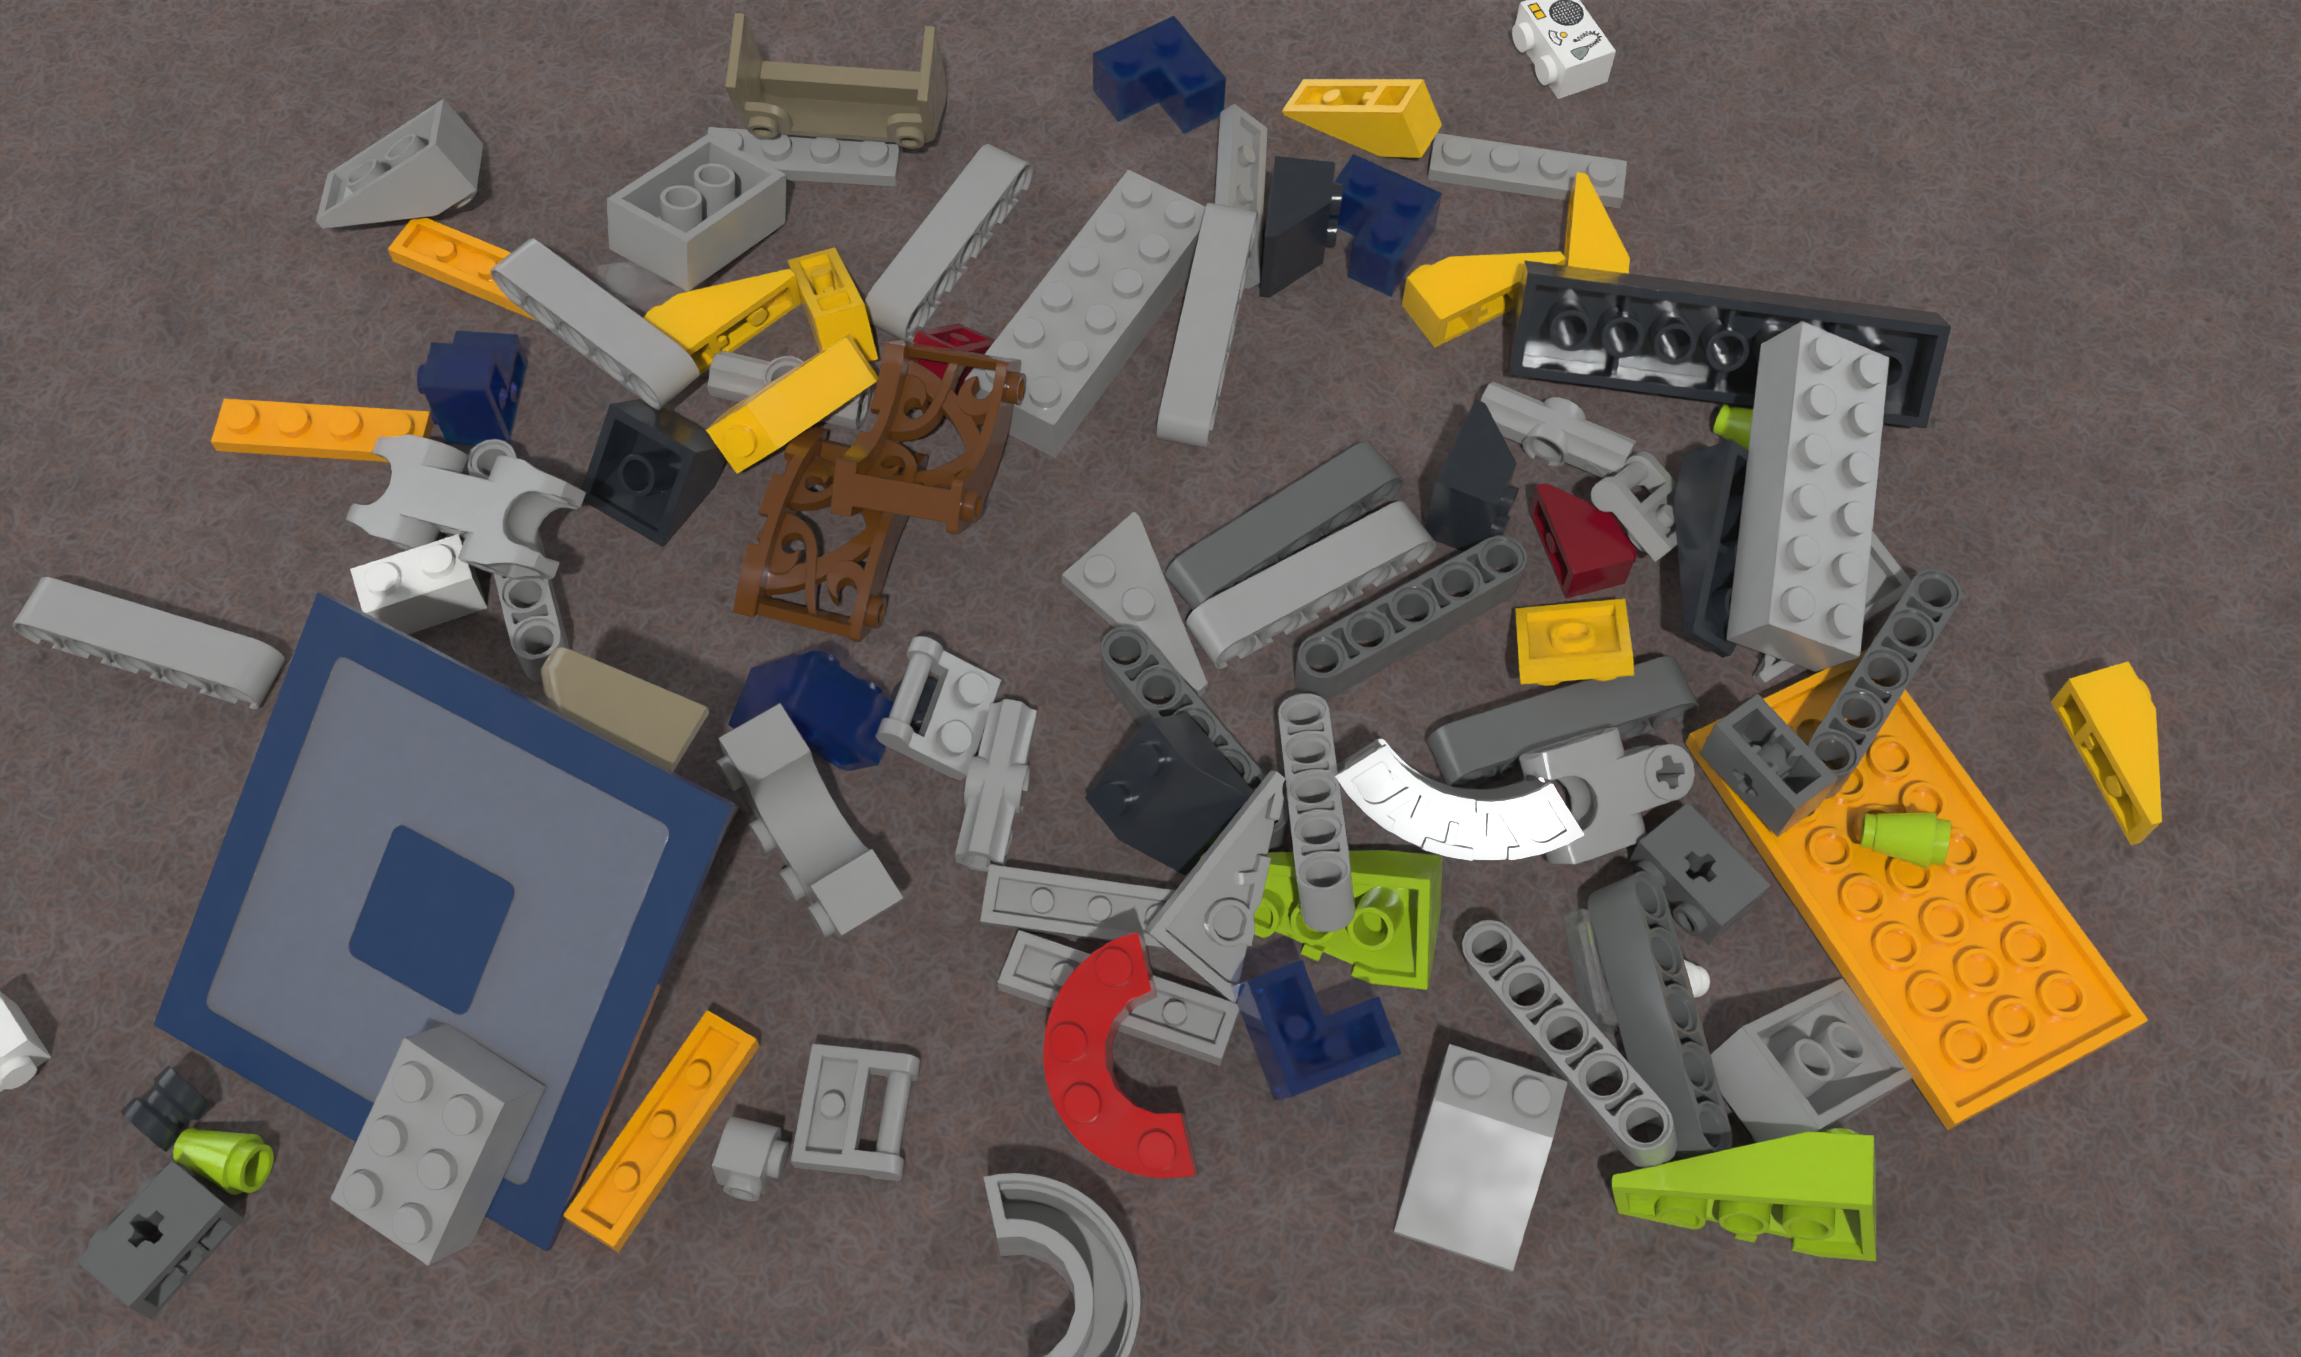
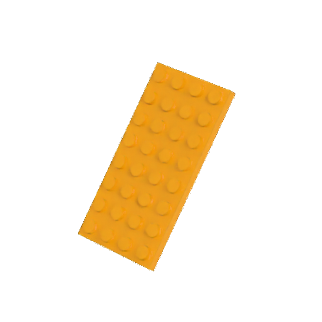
[1685,649,2149,1131]

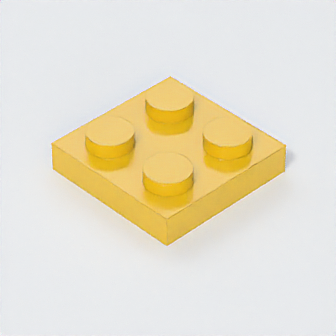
[1515,599,1634,686]

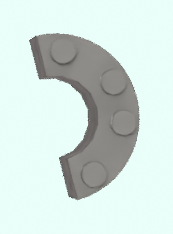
[716,703,904,938]
[983,1173,1141,1357]

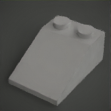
[316,99,483,229]
[1710,978,1913,1143]
[1393,1044,1568,1273]

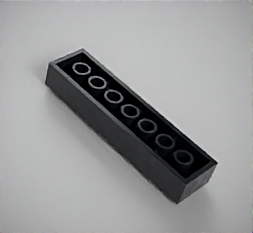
[1508,260,1951,429]

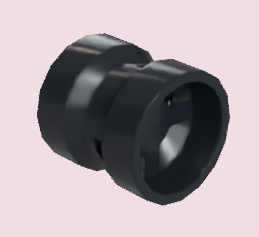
[120,1065,213,1152]

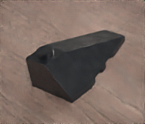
[1674,440,1749,658]

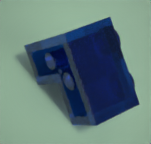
[1093,16,1226,134]
[1330,154,1442,297]
[417,331,528,445]
[728,650,894,771]
[1231,960,1401,1100]

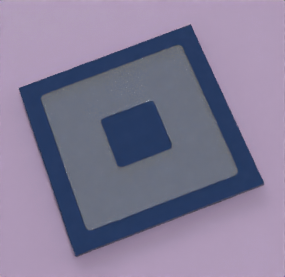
[154,592,736,1251]

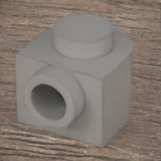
[712,1116,789,1201]

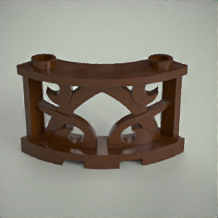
[830,340,1026,535]
[733,426,927,642]

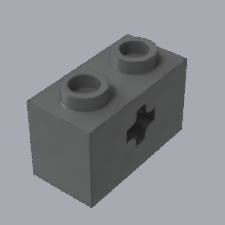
[1700,694,1838,837]
[1629,802,1771,945]
[76,1161,244,1319]

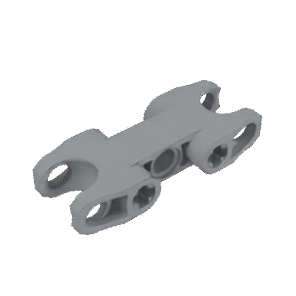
[345,434,586,580]

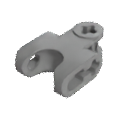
[1519,727,1695,865]

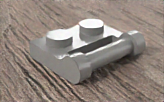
[1591,451,1677,562]
[876,636,1001,780]
[791,1043,921,1181]

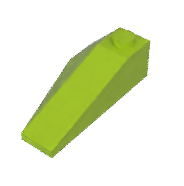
[1200,850,1442,990]
[1612,1128,1876,1261]

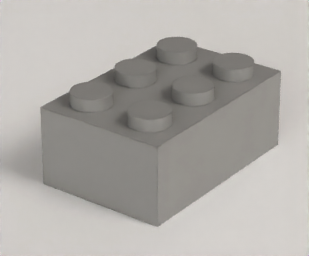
[607,134,786,292]
[331,1024,546,1266]

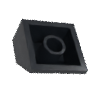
[1260,156,1343,298]
[581,399,725,547]
[1425,399,1519,552]
[1084,714,1254,876]

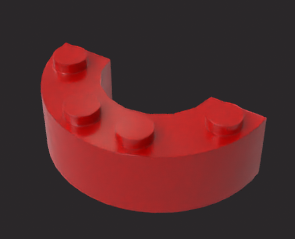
[1043,931,1200,1178]

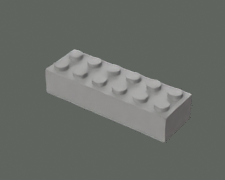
[965,169,1206,458]
[1726,321,1889,672]

